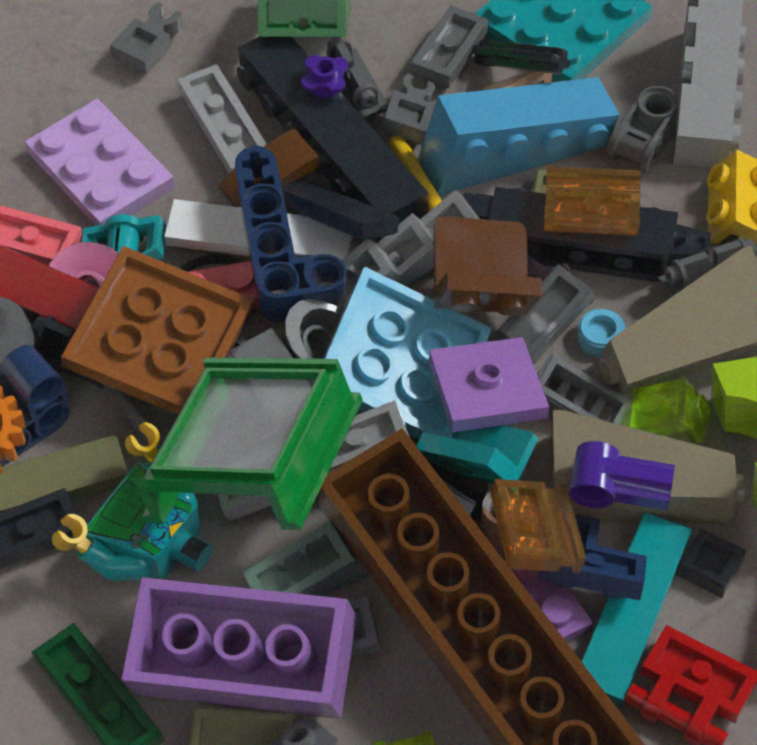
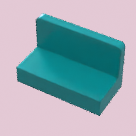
[416,425,538,489]

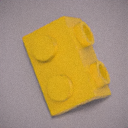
[706,149,757,245]

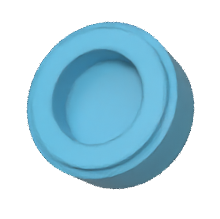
[577,309,625,357]

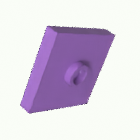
[428,337,549,433]

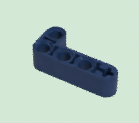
[235,146,347,322]
[0,345,71,467]

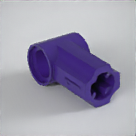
[568,441,675,511]

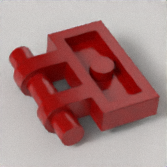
[624,625,757,745]

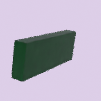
[31,623,165,745]

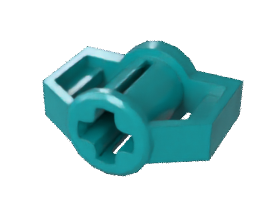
[82,214,167,261]

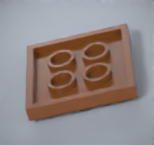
[61,246,254,415]

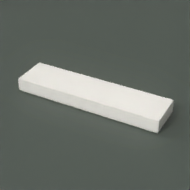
[164,199,353,260]

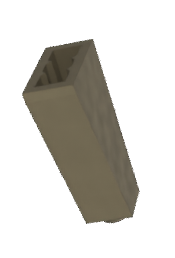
[599,246,757,395]
[551,410,745,523]

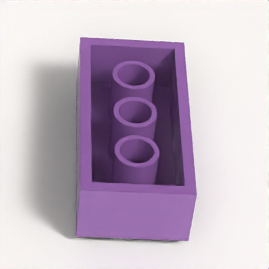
[122,577,357,719]

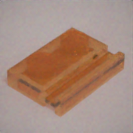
[544,166,641,236]
[490,479,586,573]

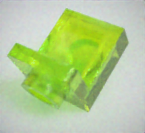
[630,378,710,444]

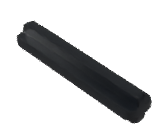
[471,40,571,75]

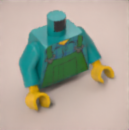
[52,422,213,581]

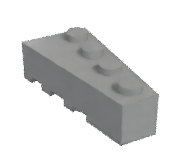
[673,0,747,168]

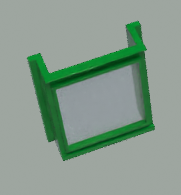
[133,358,363,530]

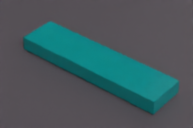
[582,512,692,707]

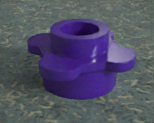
[301,55,349,98]

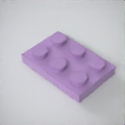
[25,98,175,226]

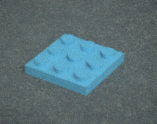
[311,266,492,440]

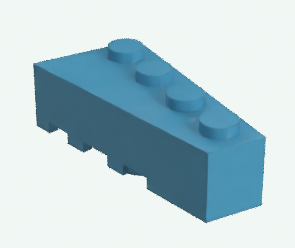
[418,77,620,196]

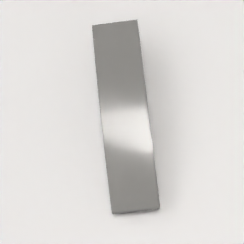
[318,190,480,308]

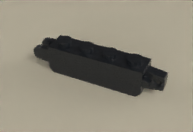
[461,186,711,282]

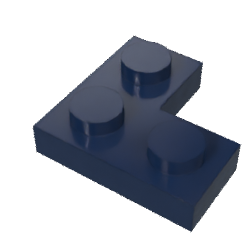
[538,509,647,601]

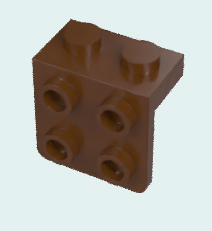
[433,216,542,316]

